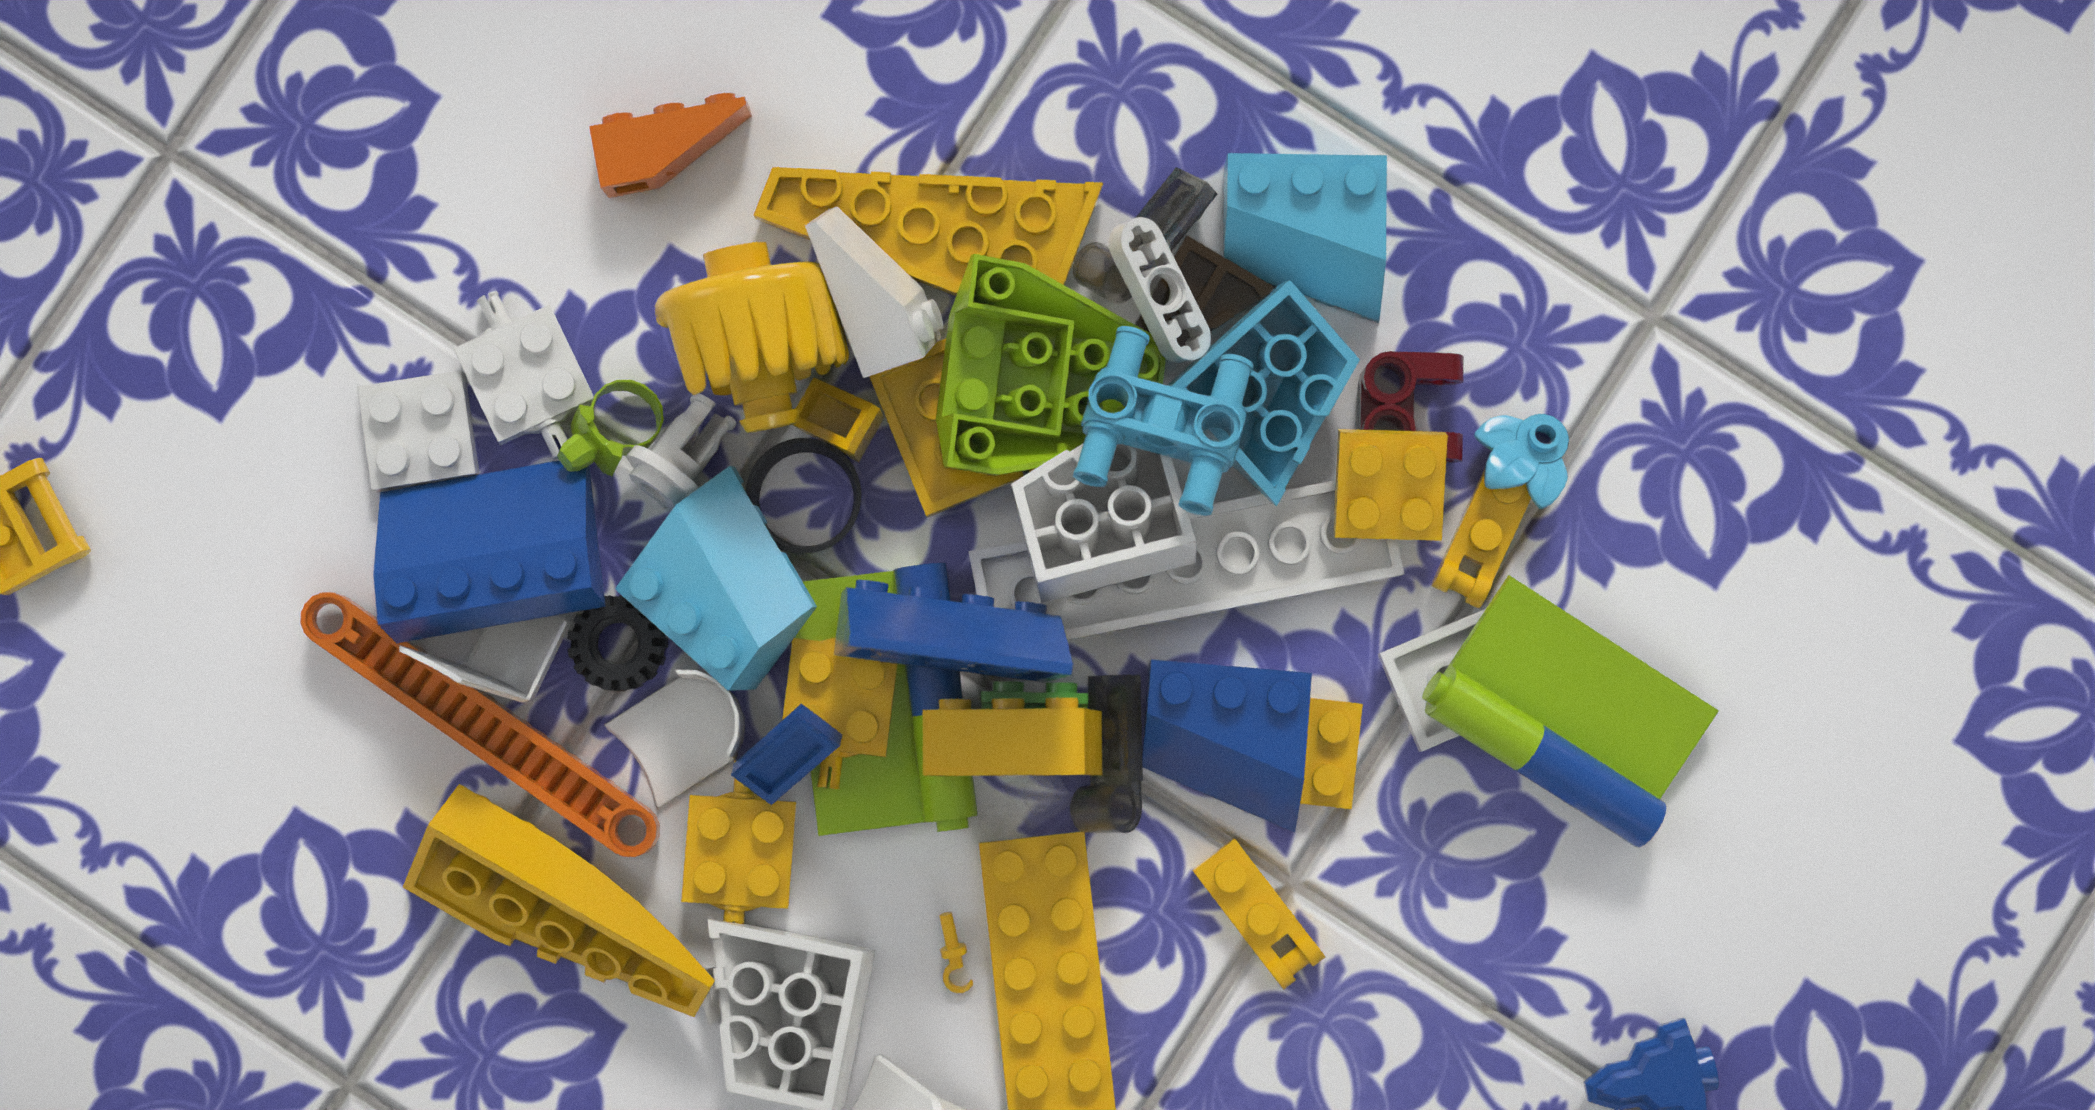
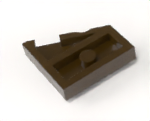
[1134,235,1274,347]

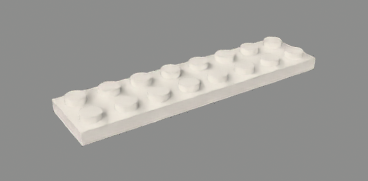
[968,480,1404,641]

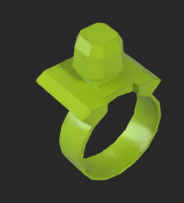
[557,380,664,476]

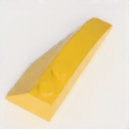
[403,784,715,1017]

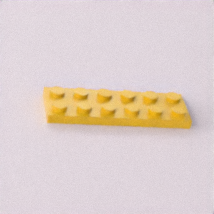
[979,831,1116,1110]

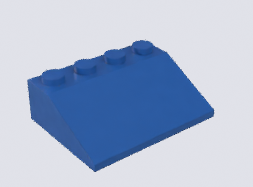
[373,460,606,643]
[834,580,1073,683]

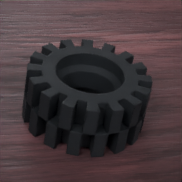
[567,595,668,691]

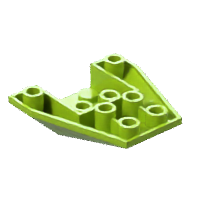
[936,254,1166,476]

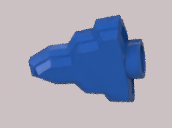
[1583,1018,1719,1110]

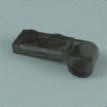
[1073,167,1218,304]
[1070,674,1143,833]

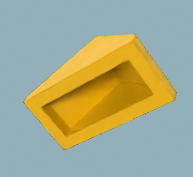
[792,377,885,463]

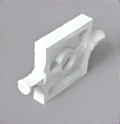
[453,291,594,460]

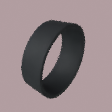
[745,438,862,554]

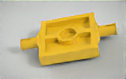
[782,607,898,789]
[681,760,796,924]

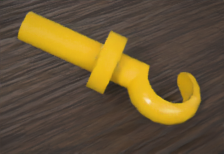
[939,912,973,993]

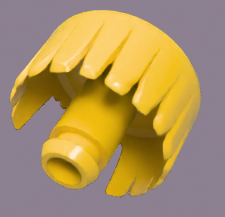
[655,242,849,433]

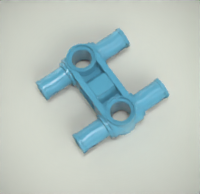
[1073,326,1254,516]

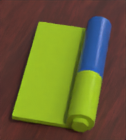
[794,563,978,836]
[1422,575,1719,848]

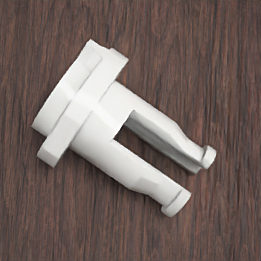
[626,394,736,510]

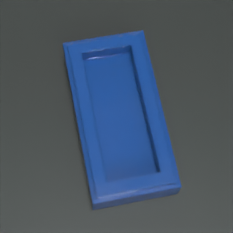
[731,703,842,805]

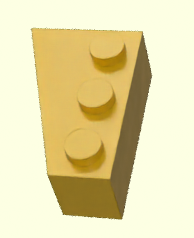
[923,698,1102,776]

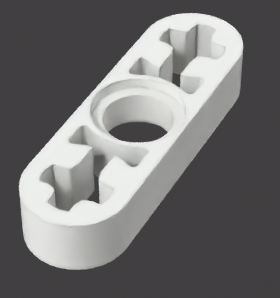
[1109,217,1211,363]

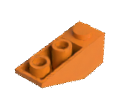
[589,93,752,198]

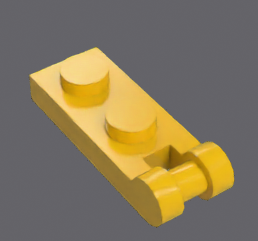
[1431,469,1531,609]
[1192,838,1326,990]

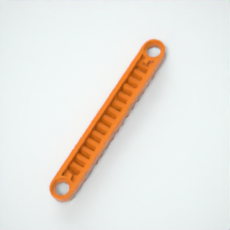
[300,592,660,857]

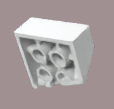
[1011,443,1196,603]
[708,919,876,1110]

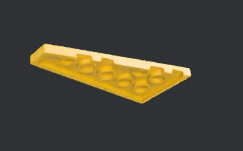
[753,167,1103,296]

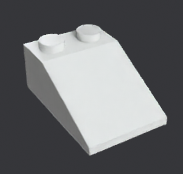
[805,207,943,378]

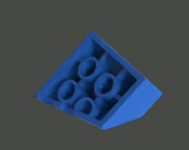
[1141,659,1312,832]

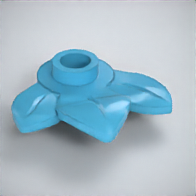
[1474,414,1569,509]

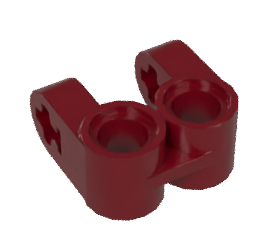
[1358,351,1464,463]

